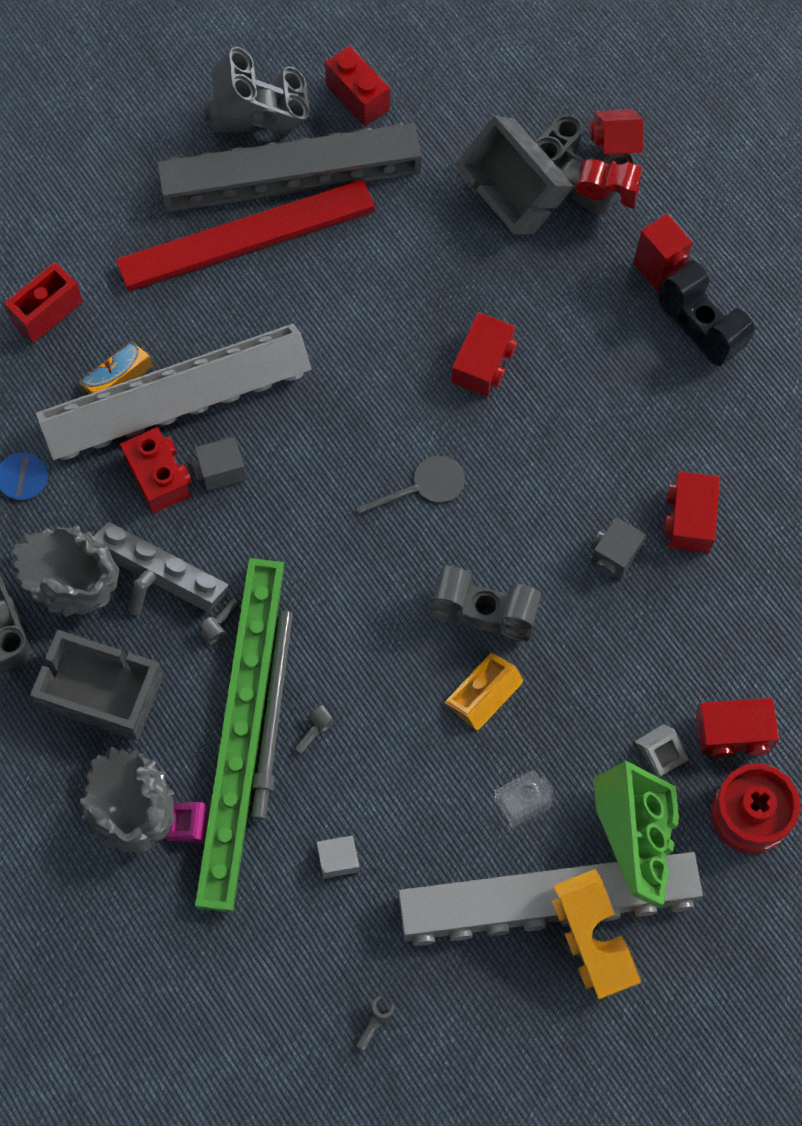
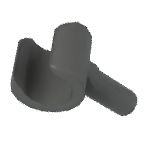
[201,599,239,645]
[295,706,333,754]
[356,996,395,1050]

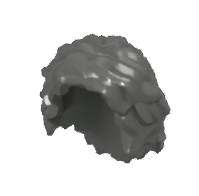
[11,526,120,616]
[80,747,175,853]

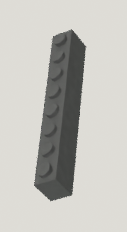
[158,123,422,212]

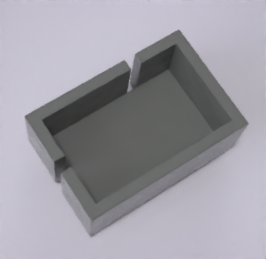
[455,116,574,235]
[30,630,164,741]

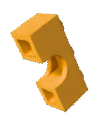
[551,869,641,999]

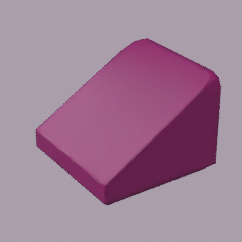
[166,802,211,844]

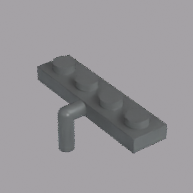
[93,522,229,616]

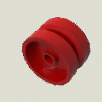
[710,763,801,854]

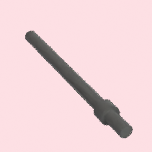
[251,611,293,820]

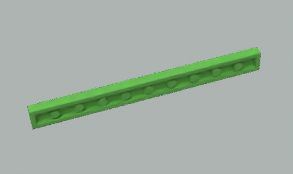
[195,558,285,913]

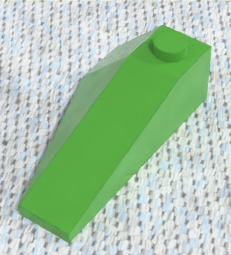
[594,761,679,908]

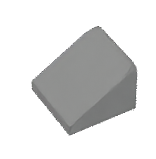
[635,725,689,777]
[317,835,360,879]

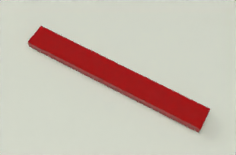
[116,179,375,292]

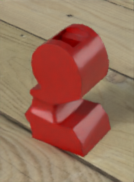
[576,159,642,209]

